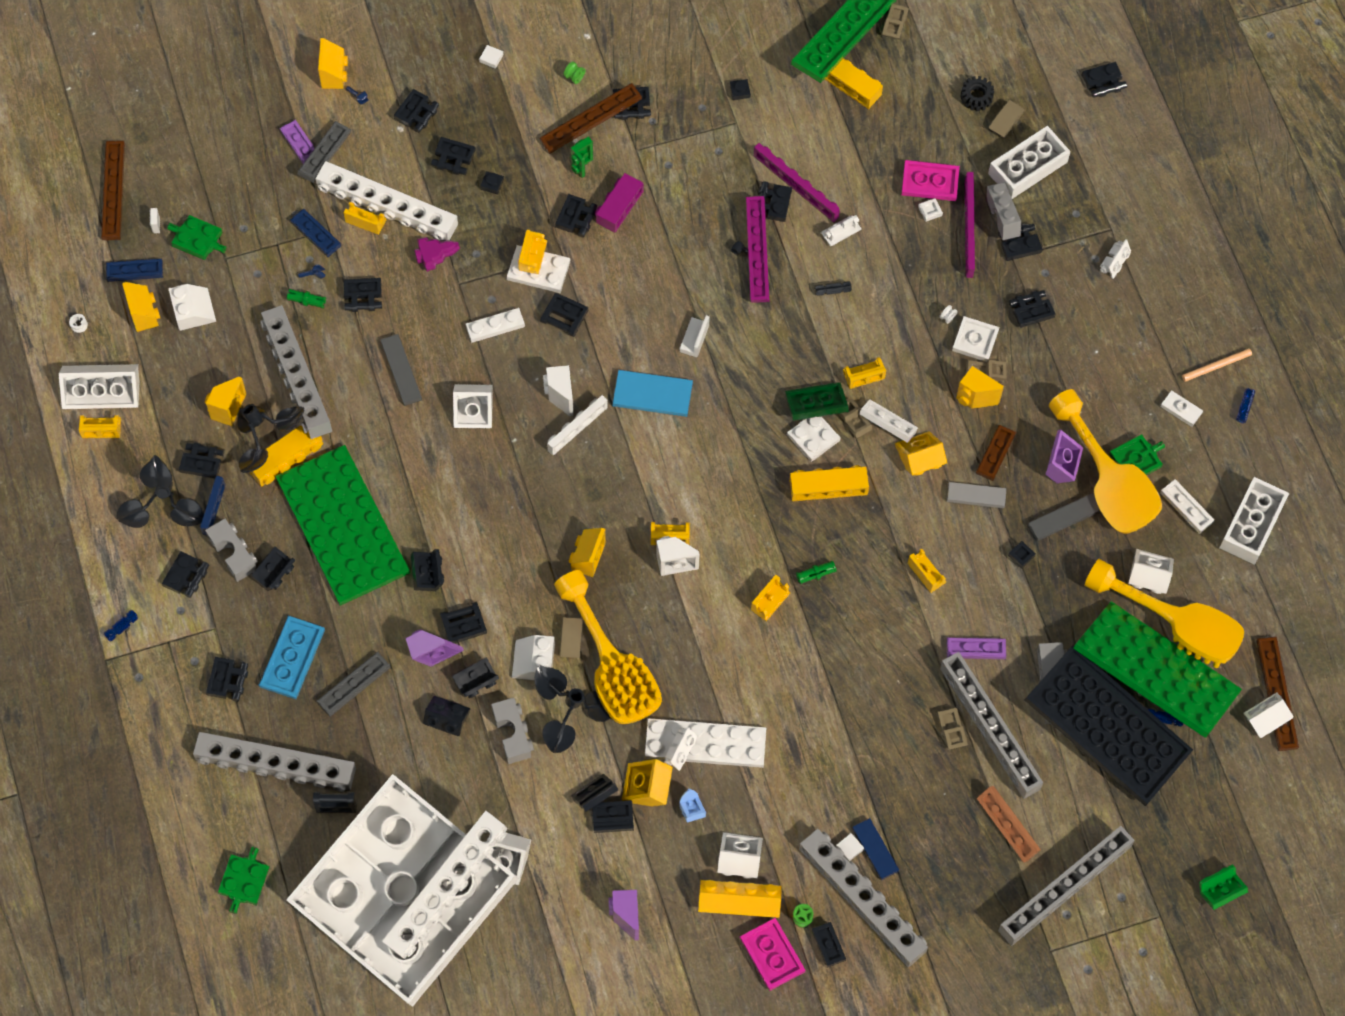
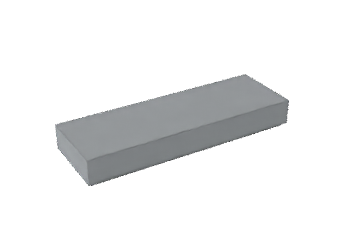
[947,482,1006,508]

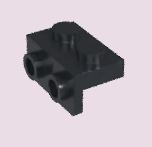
[250,546,295,591]
[410,549,444,592]
[452,657,499,698]
[423,696,470,736]

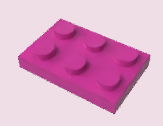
[901,160,960,201]
[740,918,806,991]

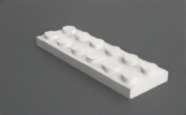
[645,719,766,768]

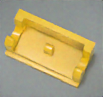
[343,202,386,235]
[518,230,547,274]
[843,357,886,389]
[79,415,121,438]
[651,522,690,545]
[908,549,946,593]
[751,575,790,621]

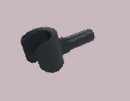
[731,241,748,255]

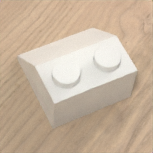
[169,284,216,331]
[543,365,573,416]
[453,384,493,428]
[656,536,699,576]
[1128,549,1174,594]
[512,635,555,680]
[717,832,763,879]
[487,833,531,885]

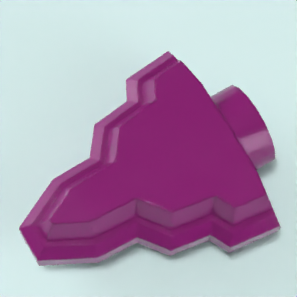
[414,237,460,272]

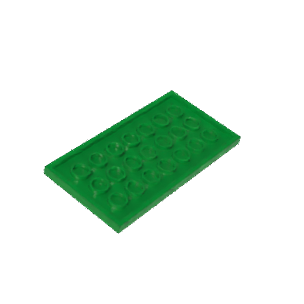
[275,445,410,606]
[1073,601,1242,738]

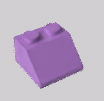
[1045,430,1083,483]
[406,630,464,667]
[609,890,639,940]

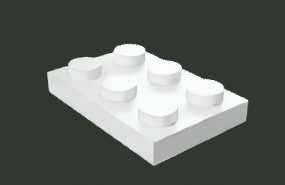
[507,245,570,293]

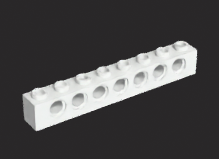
[315,161,458,241]
[382,811,507,959]

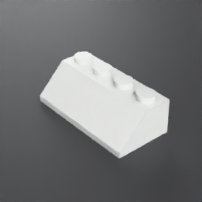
[59,364,140,409]

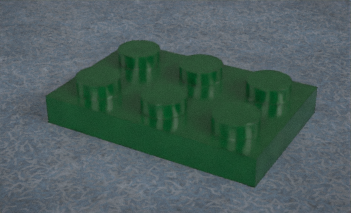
[785,382,849,421]

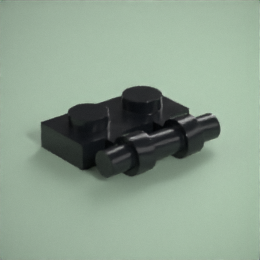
[1082,62,1127,98]
[613,87,651,120]
[394,89,439,133]
[431,137,476,175]
[758,181,792,222]
[555,194,598,237]
[998,223,1043,261]
[344,278,382,312]
[1009,290,1056,328]
[179,442,225,479]
[162,551,210,598]
[206,657,248,702]

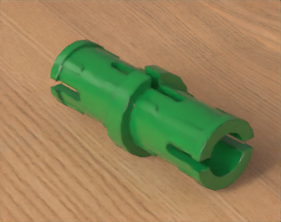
[287,289,326,309]
[796,561,837,584]

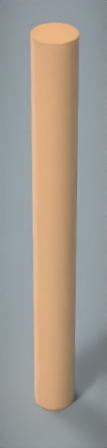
[1182,349,1252,382]

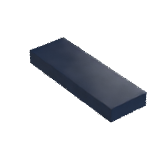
[290,209,341,257]
[106,258,163,282]
[200,476,226,536]
[852,818,899,880]

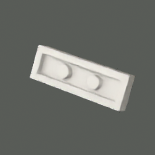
[466,308,525,343]
[859,400,918,443]
[1160,479,1214,534]

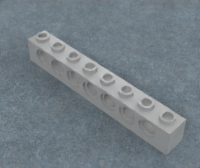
[260,305,333,439]
[940,652,1043,799]
[193,732,356,792]
[998,826,1135,946]
[799,829,928,968]

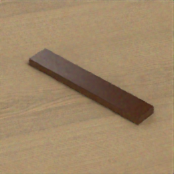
[540,83,642,154]
[101,141,125,240]
[1256,637,1299,751]

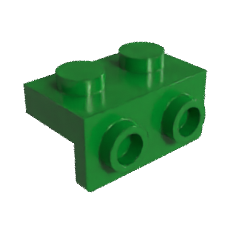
[570,136,593,178]
[1199,864,1248,910]

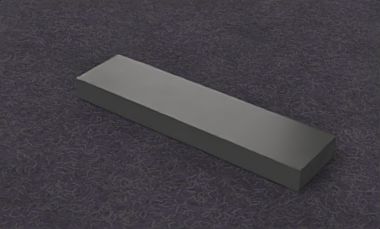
[298,121,351,183]
[380,334,422,406]
[1028,493,1101,541]
[317,652,391,717]

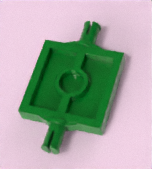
[167,215,227,260]
[1109,434,1165,476]
[218,847,270,914]

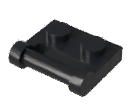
[540,292,589,337]
[440,601,487,644]
[313,792,357,813]

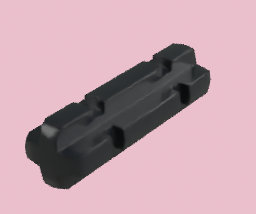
[815,281,852,296]

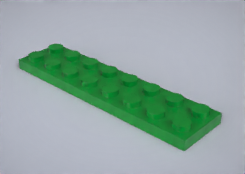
[791,0,897,83]

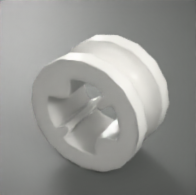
[940,305,957,324]
[69,314,88,333]

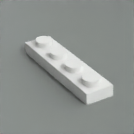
[547,395,608,456]

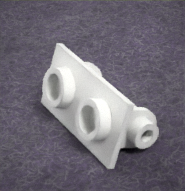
[821,215,862,246]
[1100,239,1131,279]
[664,727,697,771]

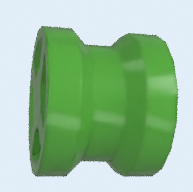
[563,61,586,84]
[793,904,814,928]

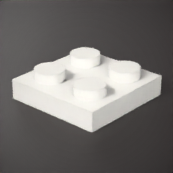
[952,316,1000,362]
[787,417,841,462]

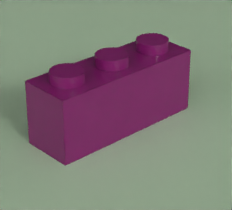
[595,173,644,233]

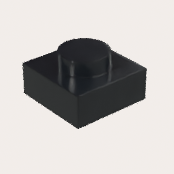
[730,79,751,100]
[480,171,504,195]
[1008,541,1036,569]

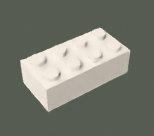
[988,126,1070,199]
[1220,477,1289,565]

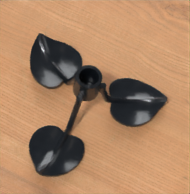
[237,404,305,473]
[116,455,204,528]
[534,665,611,753]

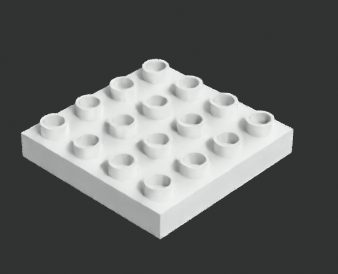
[287,774,518,1007]

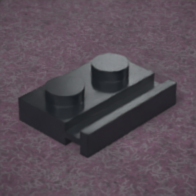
[571,773,618,812]
[592,800,634,833]

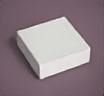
[479,45,504,69]
[918,198,943,222]
[150,208,160,234]
[836,833,864,861]

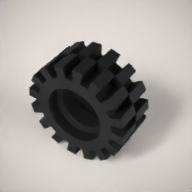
[960,76,994,111]

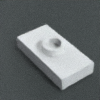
[1160,390,1203,427]

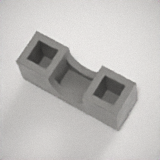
[987,182,1021,240]
[205,519,257,582]
[491,698,534,764]

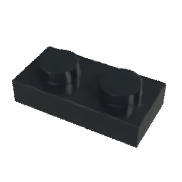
[812,922,846,968]

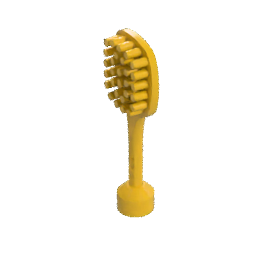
[1049,389,1162,534]
[1084,559,1244,668]
[554,570,662,724]

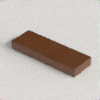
[976,425,1016,481]

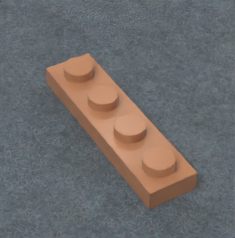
[977,786,1041,863]

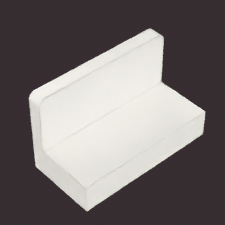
[680,315,710,357]
[1244,692,1293,738]

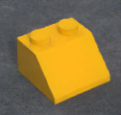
[318,38,348,89]
[122,282,160,332]
[956,366,1004,409]
[205,377,246,426]
[895,431,947,476]
[569,528,606,577]
[622,759,673,807]

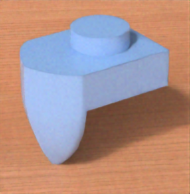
[679,789,706,822]

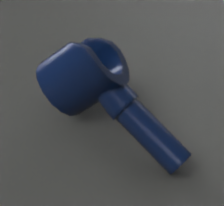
[346,86,369,105]
[298,264,325,279]

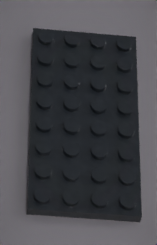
[1024,645,1193,806]

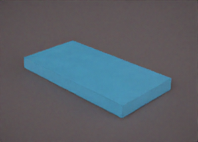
[613,370,693,417]
[259,616,325,699]

